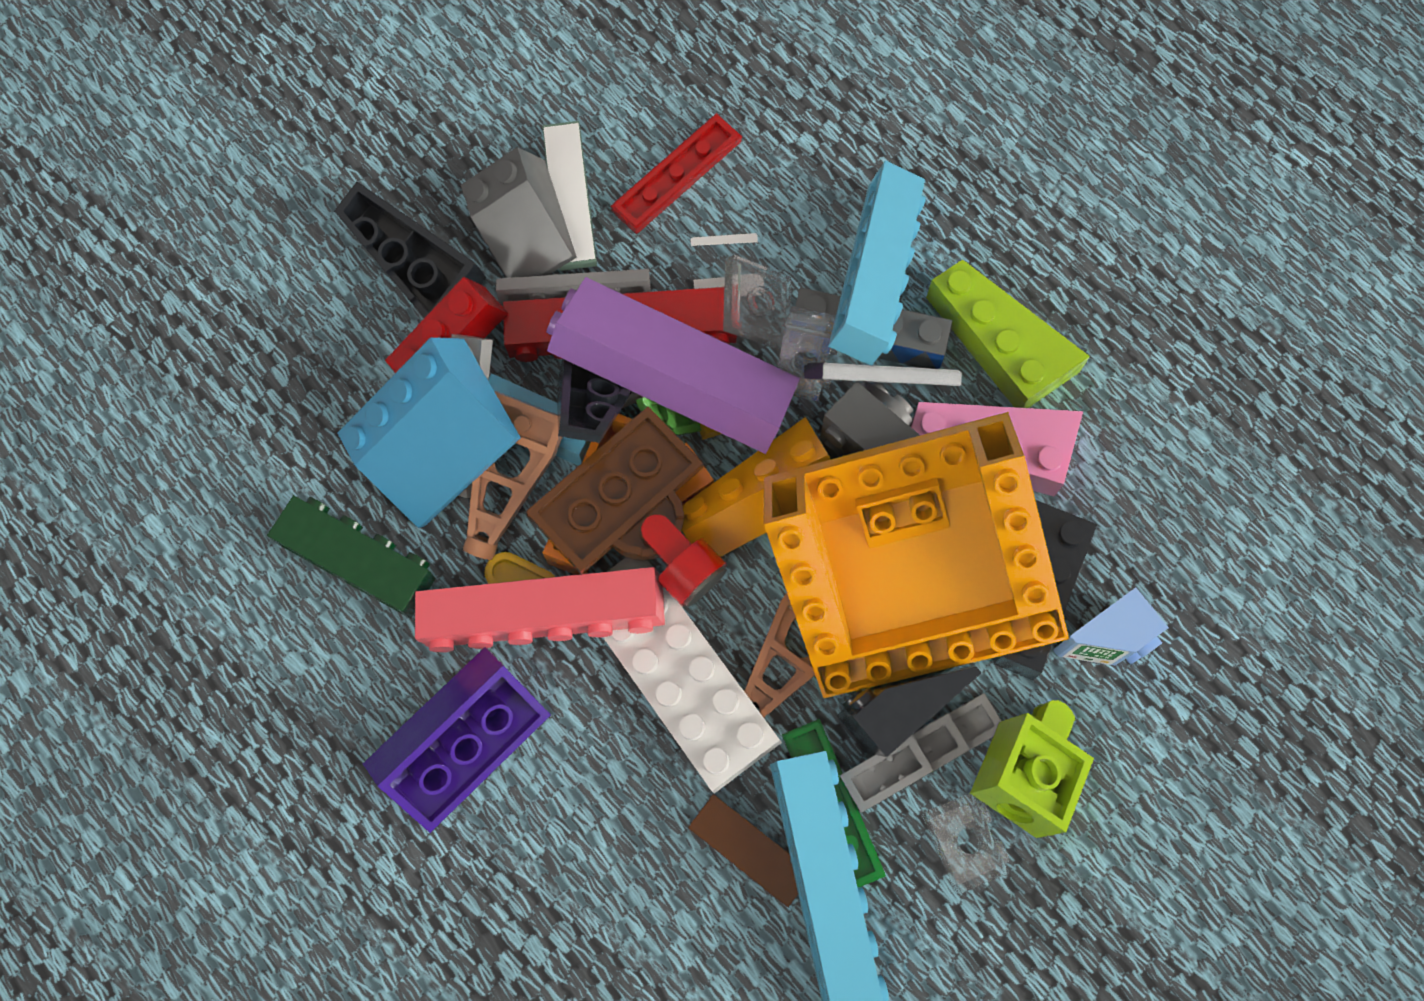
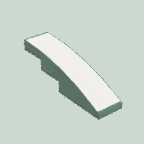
[542,121,597,271]

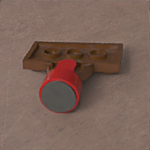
[526,406,727,607]

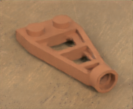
[463,391,562,560]
[744,593,815,719]

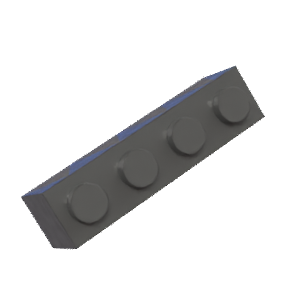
[790,287,952,369]

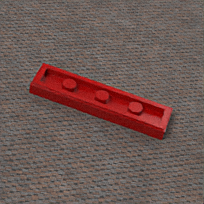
[610,113,742,235]

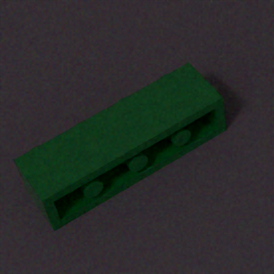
[267,495,436,619]

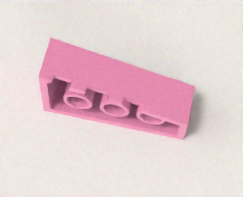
[910,402,1083,497]

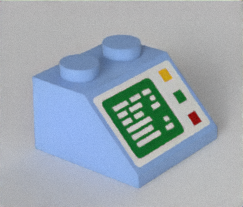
[1053,587,1169,666]

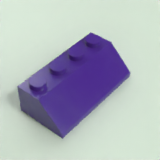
[362,647,551,833]

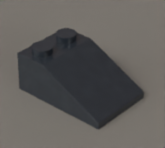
[836,666,981,757]

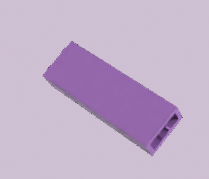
[546,277,800,454]

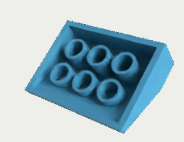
[337,337,521,528]

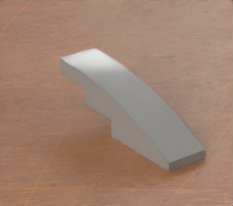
[840,693,1001,813]

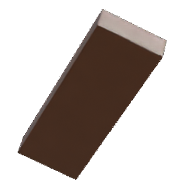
[688,794,798,908]

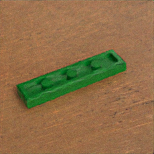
[781,719,886,888]

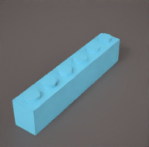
[828,160,926,366]
[770,751,889,1001]

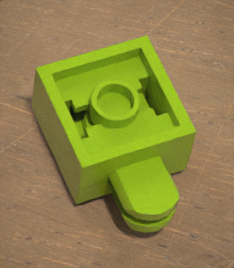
[970,700,1094,838]

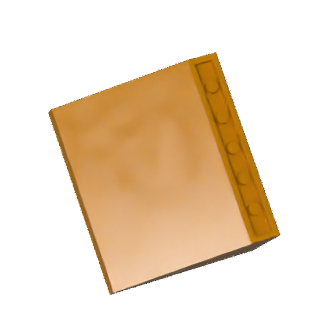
[764,412,1069,699]

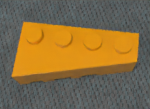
[682,417,831,557]

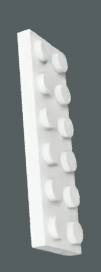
[603,557,782,793]

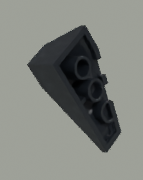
[557,358,632,443]

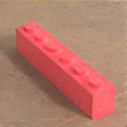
[415,567,665,652]

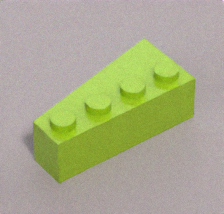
[926,259,1090,408]

